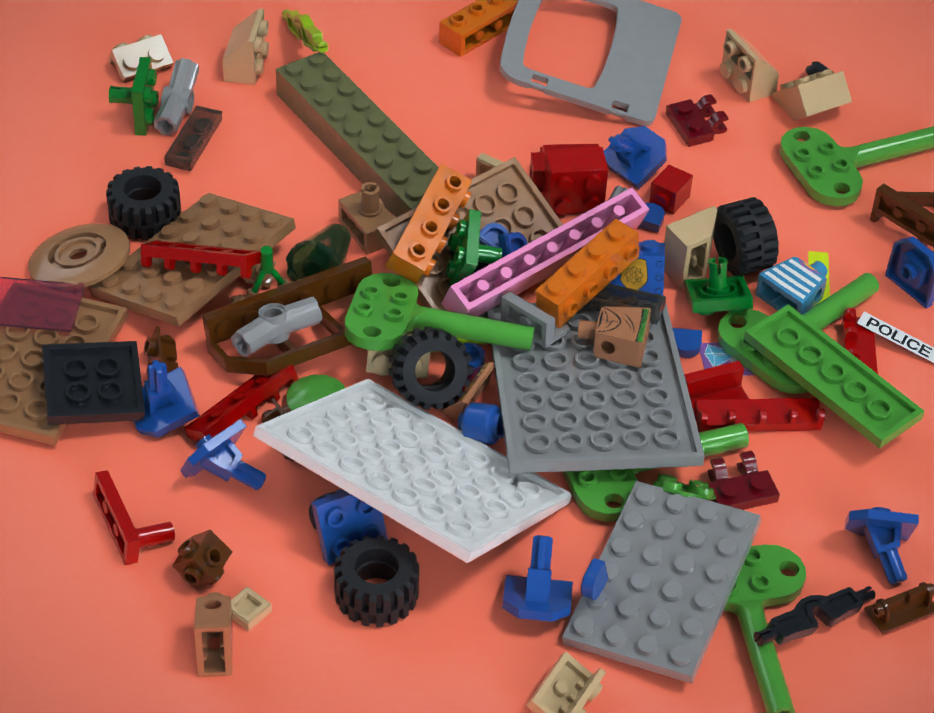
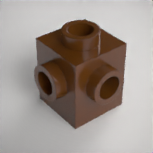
[172,529,233,588]

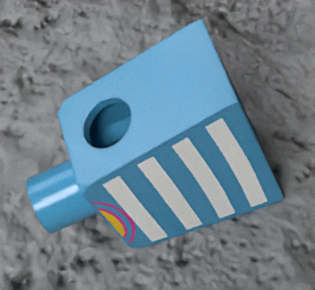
[755,257,827,314]

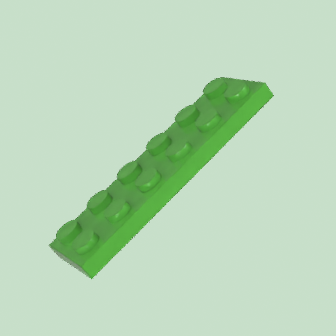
[744,304,925,449]

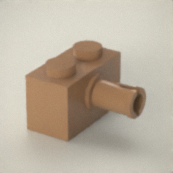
[338,182,396,255]

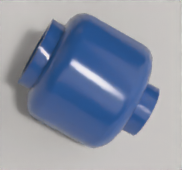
[458,402,504,445]

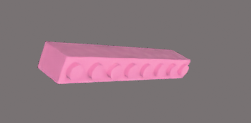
[441,187,650,317]

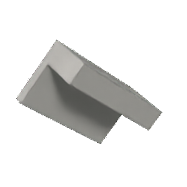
[501,292,571,348]

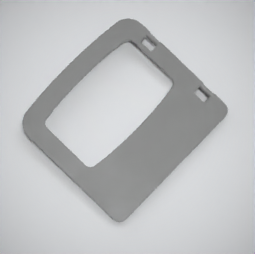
[499,0,682,126]

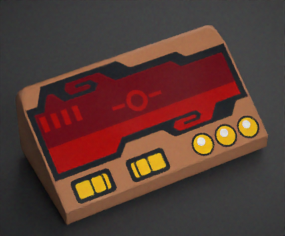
[441,362,495,421]

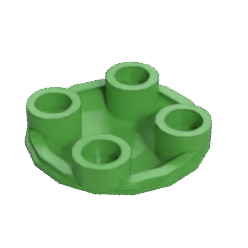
[286,374,345,411]
[653,473,716,501]

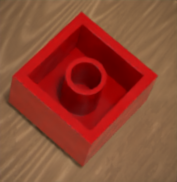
[543,147,608,215]

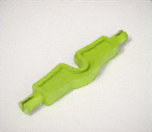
[281,9,329,53]

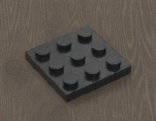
[42,341,145,425]

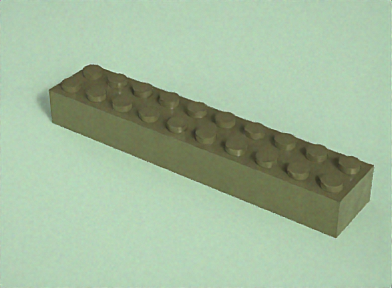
[276,52,439,218]

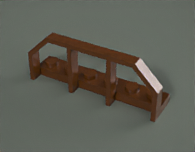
[870,183,934,248]
[202,256,372,376]

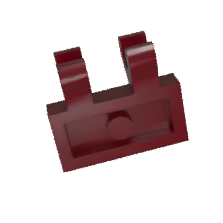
[666,94,728,147]
[707,450,780,510]

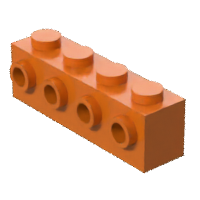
[439,0,519,57]
[385,163,472,284]
[535,218,640,329]

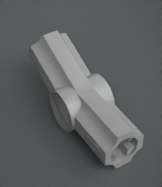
[154,58,200,136]
[231,297,322,357]

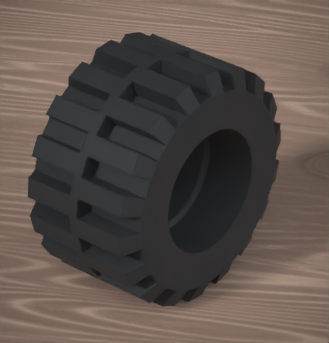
[106,166,181,240]
[713,197,779,276]
[389,327,473,410]
[334,535,419,627]

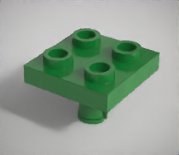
[108,57,159,136]
[446,209,502,288]
[684,257,753,315]

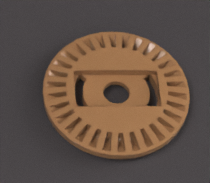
[28,223,130,291]

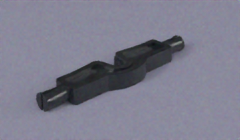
[753,586,875,646]

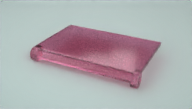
[0,277,84,332]

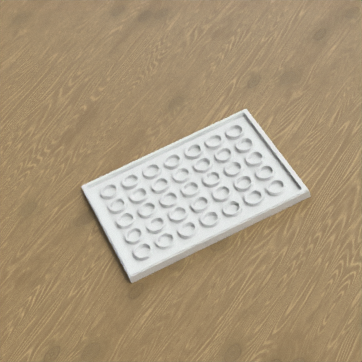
[253,379,572,563]

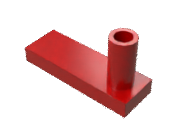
[93,470,175,565]

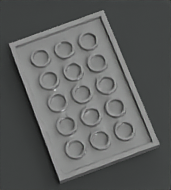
[562,481,761,684]

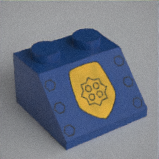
[603,240,665,302]

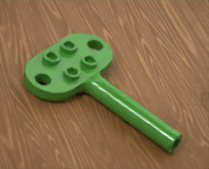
[779,126,934,207]
[717,272,879,394]
[344,273,535,351]
[561,423,749,522]
[724,544,806,713]

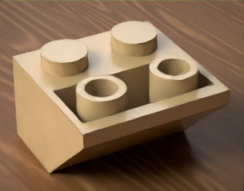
[222,9,270,85]
[720,29,779,103]
[771,69,852,120]
[664,206,718,290]

